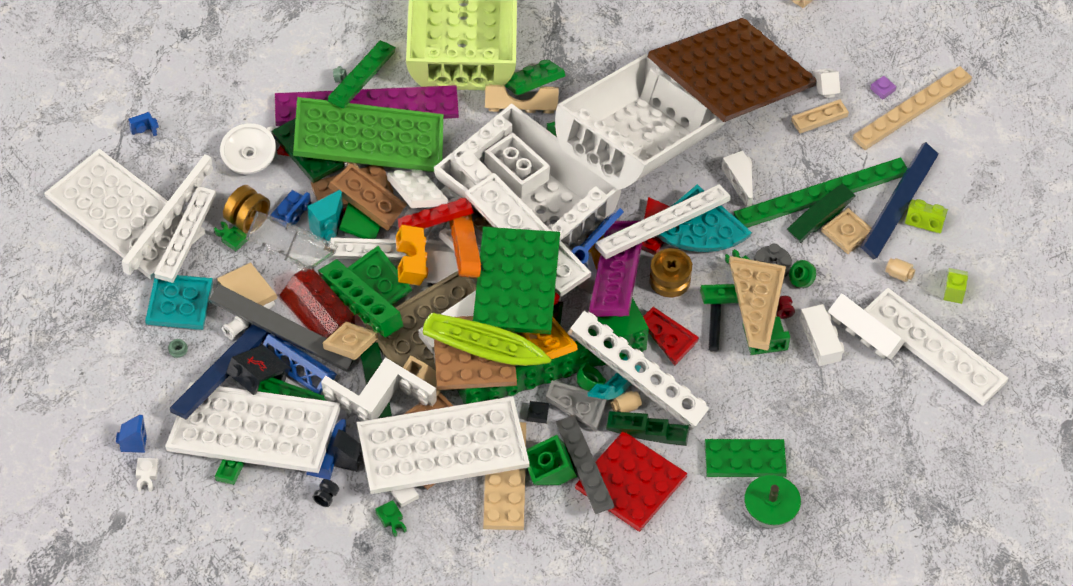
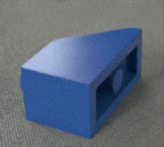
[116,415,147,453]

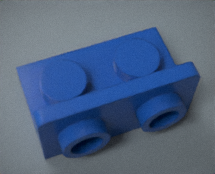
[270,190,311,229]

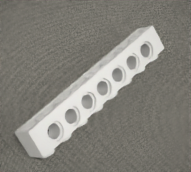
[567,311,709,430]

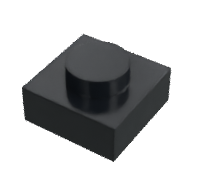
[527,401,549,424]

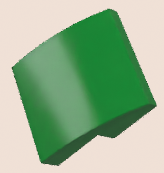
[339,202,380,239]

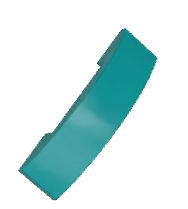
[587,356,641,400]

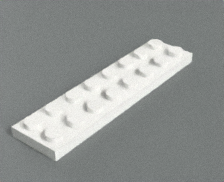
[465,173,591,297]
[864,288,1008,406]

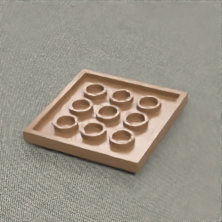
[434,316,517,390]

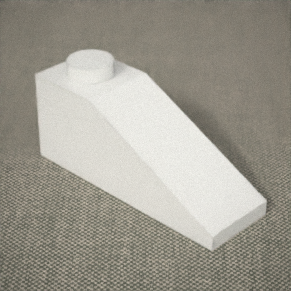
[722,151,753,207]

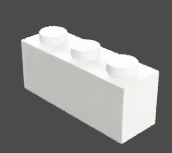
[800,304,844,366]

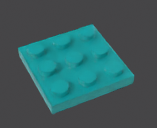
[145,275,213,330]

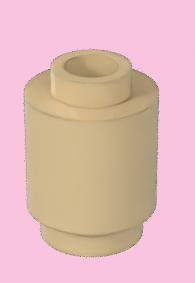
[885,258,915,282]
[611,391,642,412]

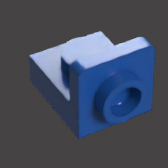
[128,112,159,136]

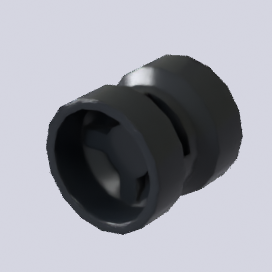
[312,479,340,507]

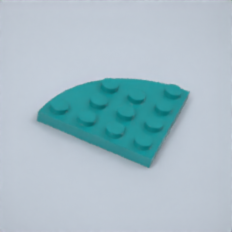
[655,184,752,252]

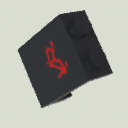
[226,345,291,395]

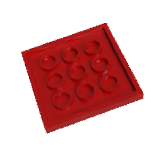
[575,432,687,532]

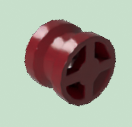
[776,295,795,319]

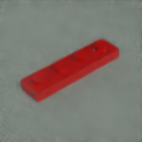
[398,198,474,229]

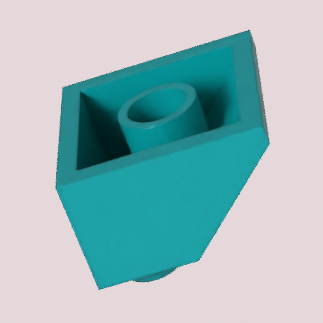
[307,190,343,244]

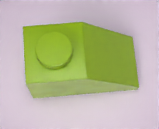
[943,268,968,304]

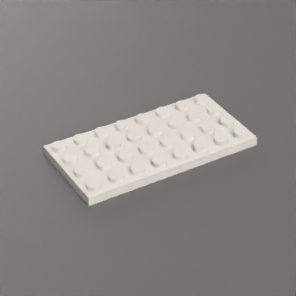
[45,149,205,279]
[165,382,341,473]
[357,396,529,494]

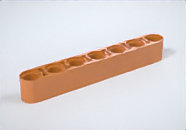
[449,214,481,278]

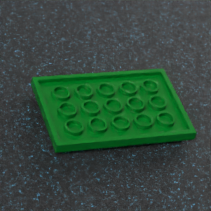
[473,227,560,334]

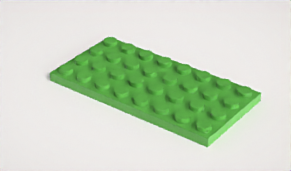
[293,97,444,172]

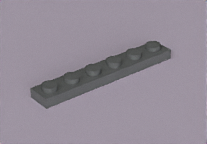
[556,415,614,514]

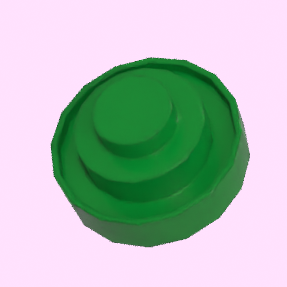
[789,260,817,289]

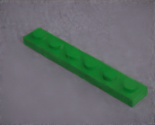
[328,40,396,109]

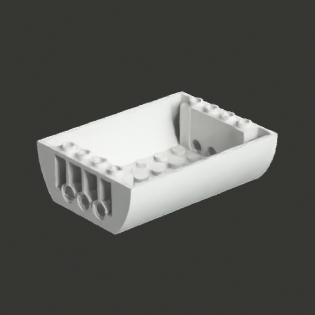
[555,54,726,190]
[434,103,621,250]

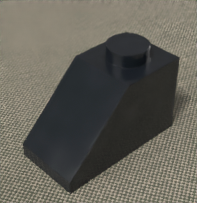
[333,429,364,472]

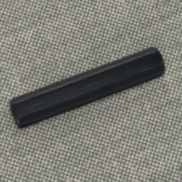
[708,304,721,352]

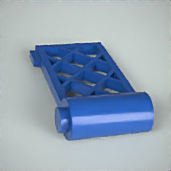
[570,208,624,264]

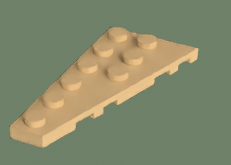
[729,256,786,350]

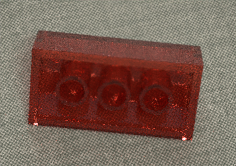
[279,265,355,338]

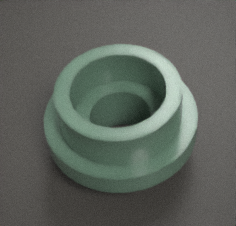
[333,66,347,83]
[168,339,188,358]

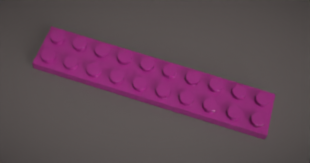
[275,85,459,126]

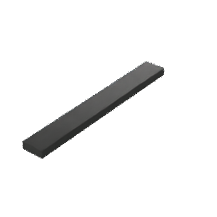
[209,284,354,372]

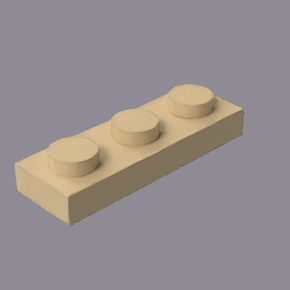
[791,99,849,134]

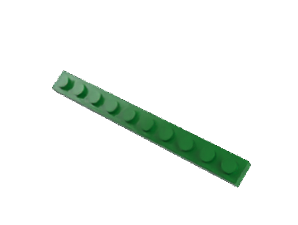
[733,157,907,228]

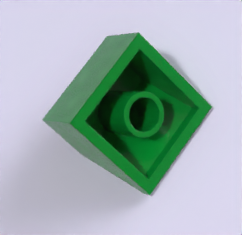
[526,435,577,485]

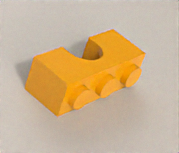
[396,225,428,286]

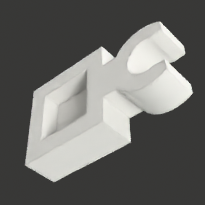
[136,458,159,492]

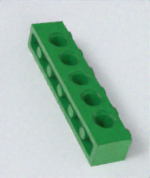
[318,259,404,338]

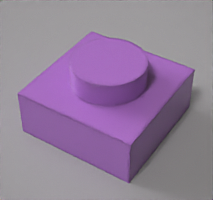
[870,76,897,100]

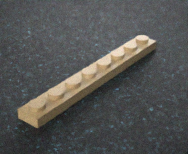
[853,66,972,150]

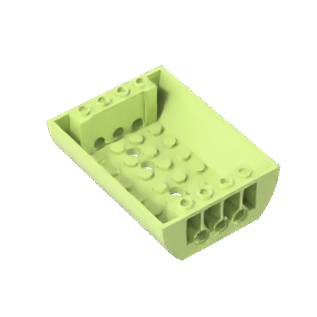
[406,0,517,90]

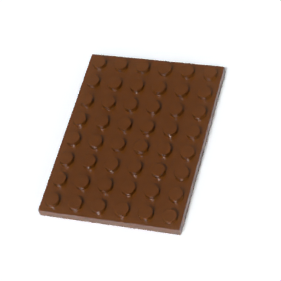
[647,18,817,122]

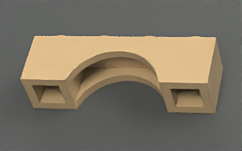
[485,84,559,114]

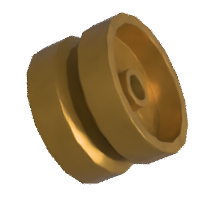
[223,185,270,234]
[649,248,693,298]

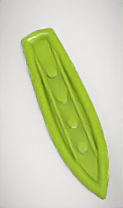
[423,313,551,366]

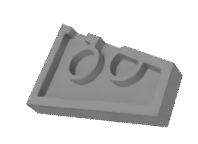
[546,381,608,432]

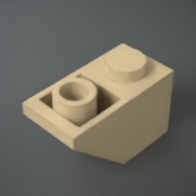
[403,355,441,397]

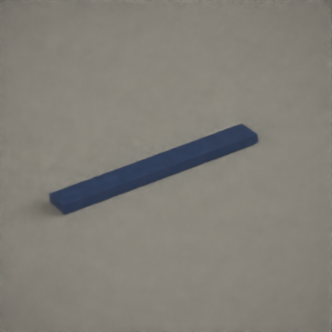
[860,142,939,260]
[170,324,271,420]

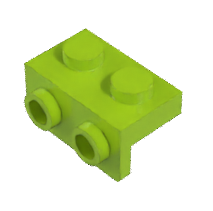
[905,199,948,233]

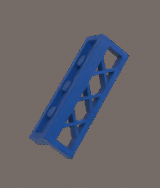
[263,334,337,394]

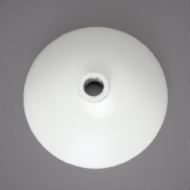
[220,124,276,174]

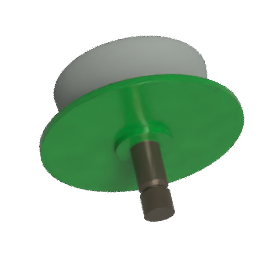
[744,475,801,529]

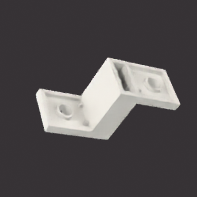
[321,357,437,421]

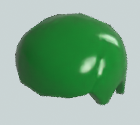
[576,365,606,391]

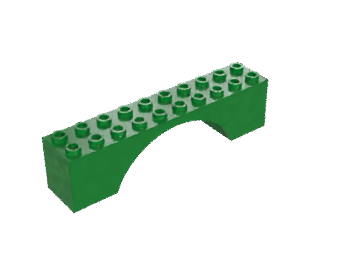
[457,297,649,404]

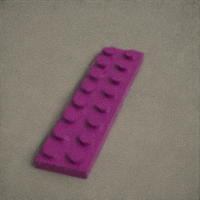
[589,221,642,317]

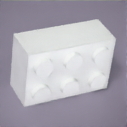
[484,133,550,199]

